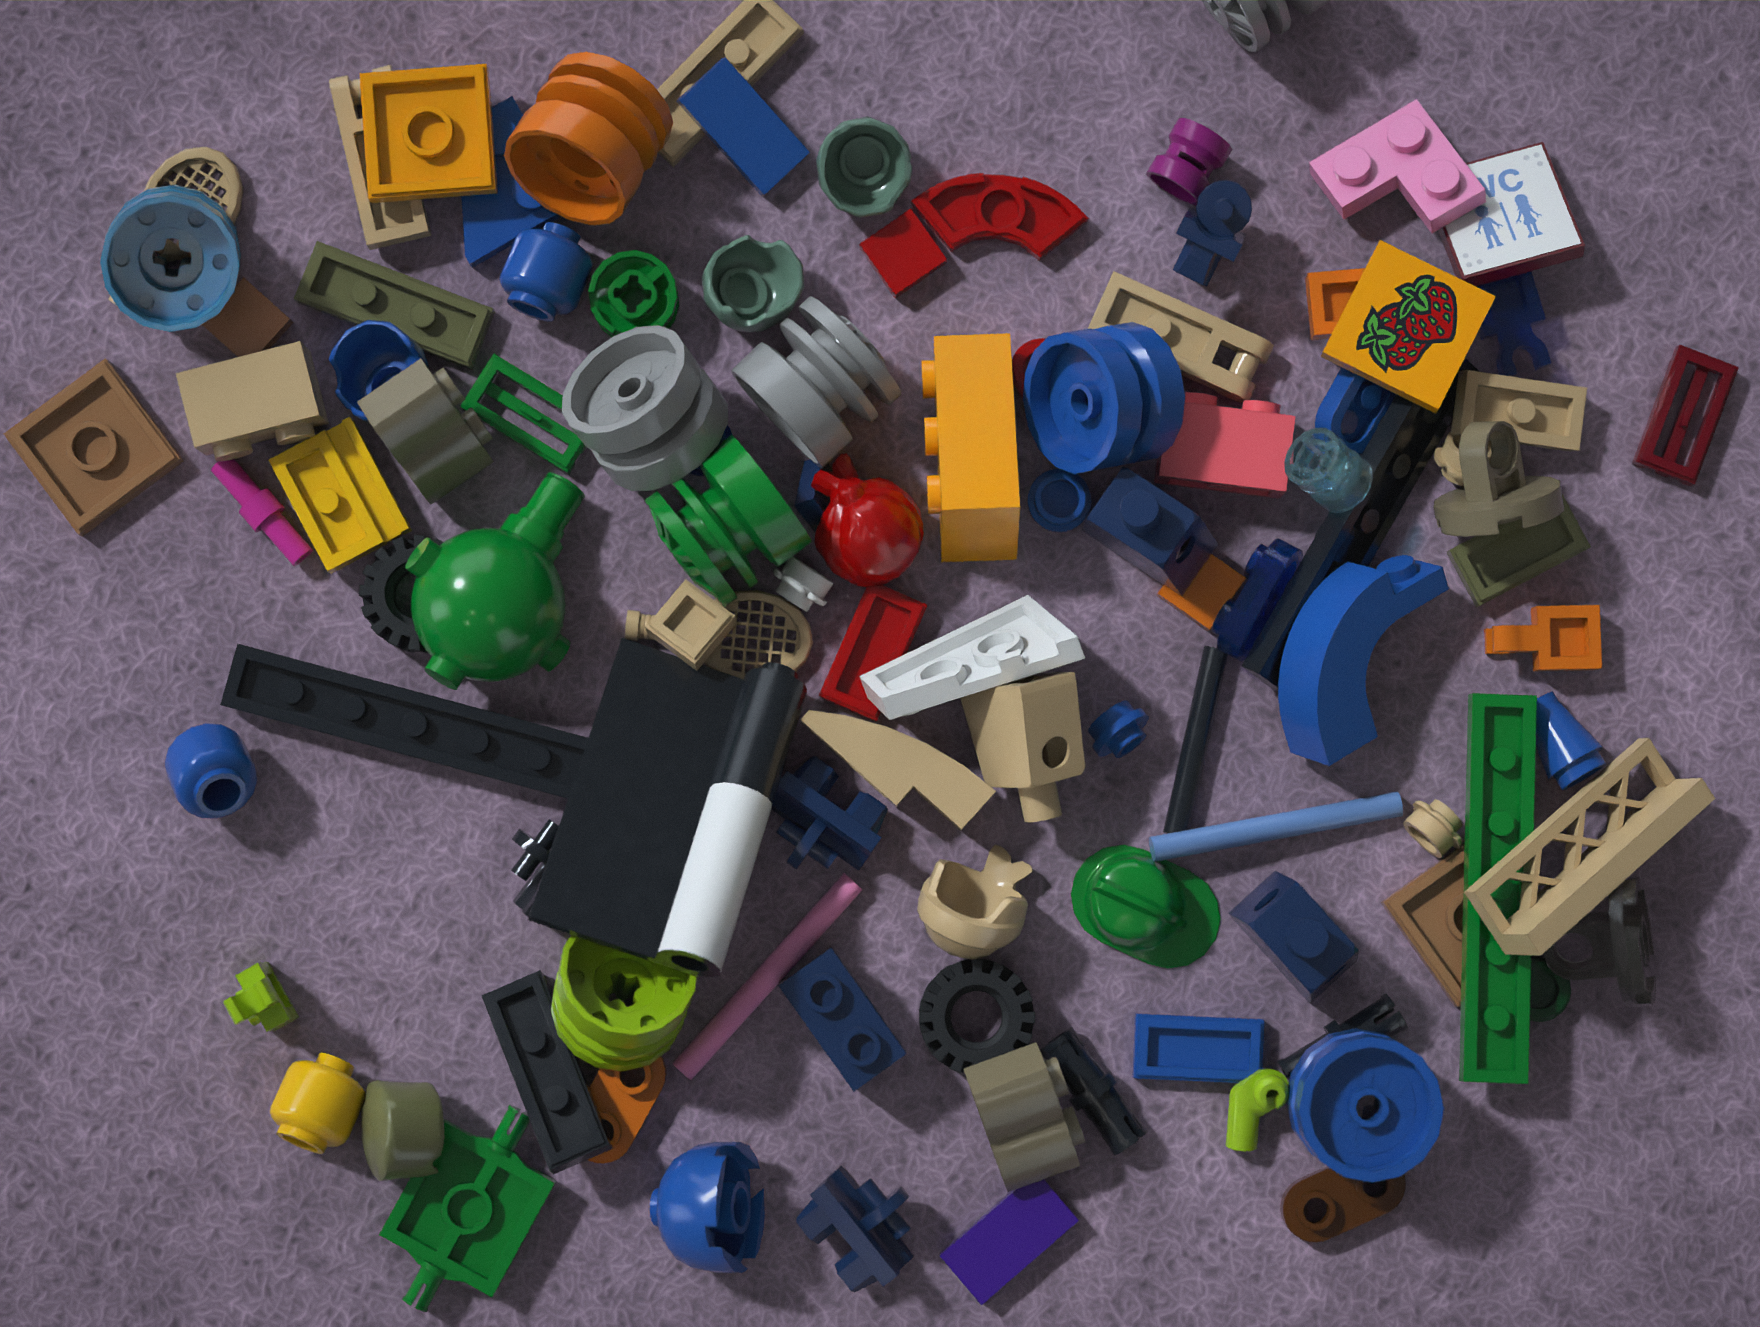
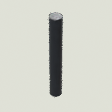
[1163,646,1229,834]

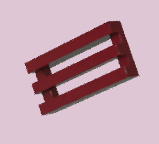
[1632,345,1739,487]

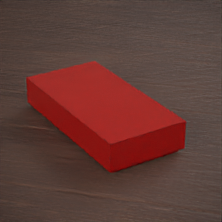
[818,585,928,722]

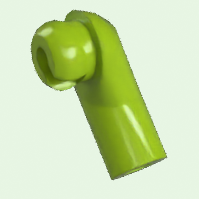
[1226,1068,1289,1151]

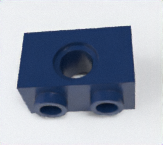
[778,947,907,1092]

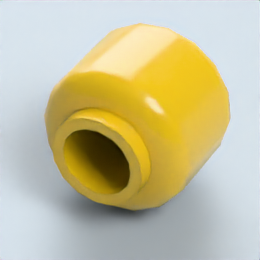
[270,1053,366,1154]

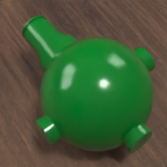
[405,472,585,690]

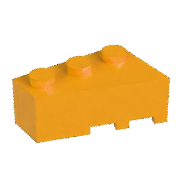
[921,333,1020,562]

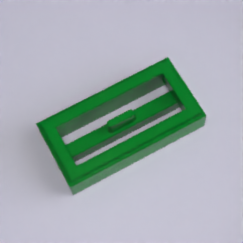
[460,353,586,475]

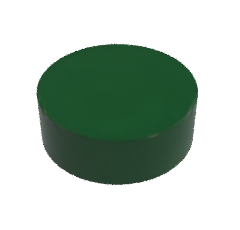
[1530,957,1571,1022]

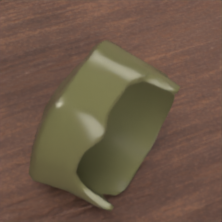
[361,1080,444,1181]

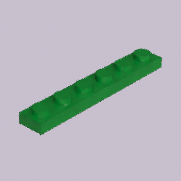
[1459,693,1537,1084]

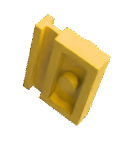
[268,417,412,574]

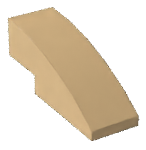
[800,710,996,831]

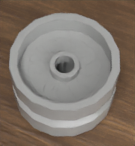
[562,325,728,491]

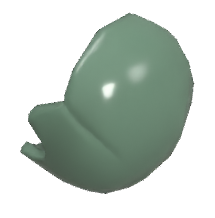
[816,116,912,218]
[702,235,804,333]

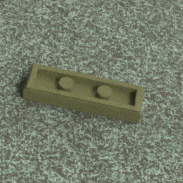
[294,241,495,370]

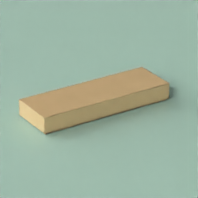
[657,0,804,167]

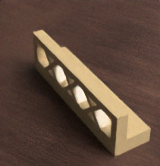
[1464,738,1715,956]

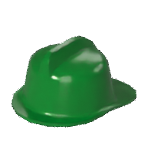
[1071,844,1221,969]

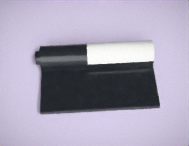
[528,638,807,977]

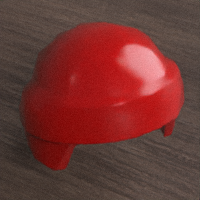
[811,453,924,587]

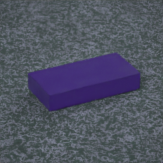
[939,1179,1079,1305]

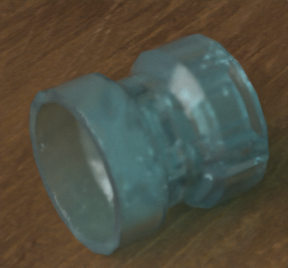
[1284,428,1373,513]

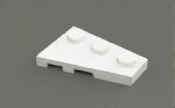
[859,595,1085,720]

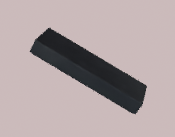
[481,970,613,1174]

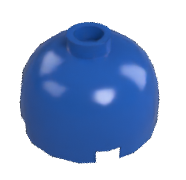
[650,1142,765,1273]

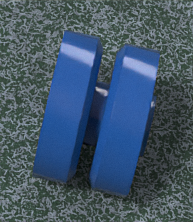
[1023,322,1185,474]
[1286,1028,1444,1183]

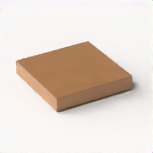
[4,358,184,537]
[1380,843,1465,1007]

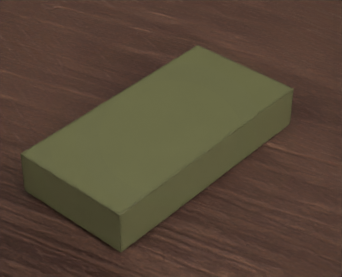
[1446,494,1591,607]

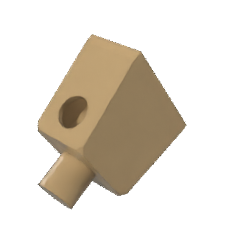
[960,672,1085,823]

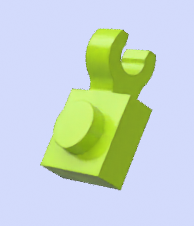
[223,962,299,1032]

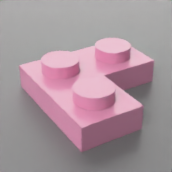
[1309,99,1486,234]

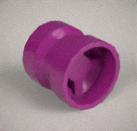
[1146,118,1232,205]

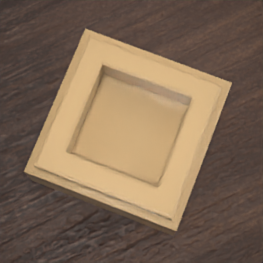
[645,579,737,671]

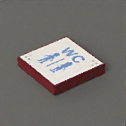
[1438,142,1585,286]

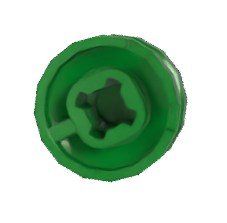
[588,250,680,337]

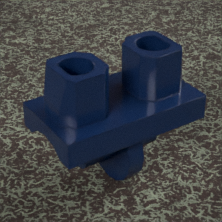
[1173,179,1252,287]
[771,756,888,871]
[796,1166,914,1292]

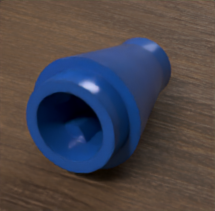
[1536,691,1606,791]

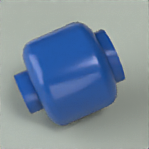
[499,222,593,322]
[165,723,257,819]

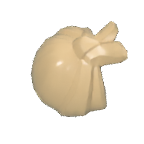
[917,845,1033,960]

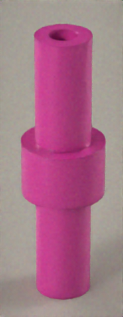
[211,459,313,566]

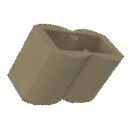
[357,359,494,505]
[963,1042,1086,1192]

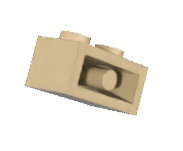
[176,341,329,461]

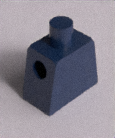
[1082,466,1218,597]
[1228,871,1359,1004]

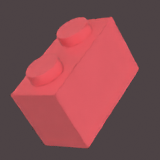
[1154,392,1295,499]

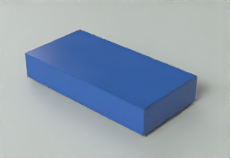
[676,57,810,195]
[1132,1013,1264,1083]

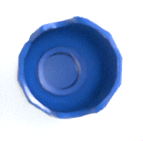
[329,320,429,423]

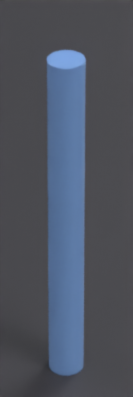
[1149,792,1403,862]

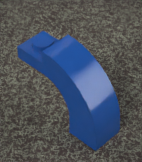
[1278,555,1449,766]

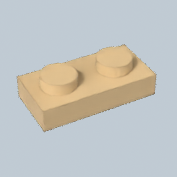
[1451,370,1587,452]

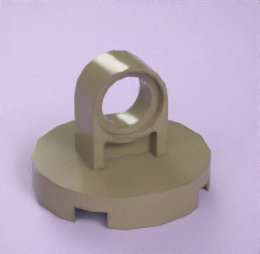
[1433,421,1564,537]

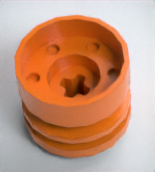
[504,52,673,225]

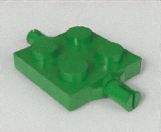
[379,1105,557,1312]

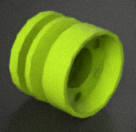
[551,935,697,1071]

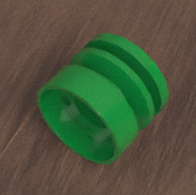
[644,435,812,608]

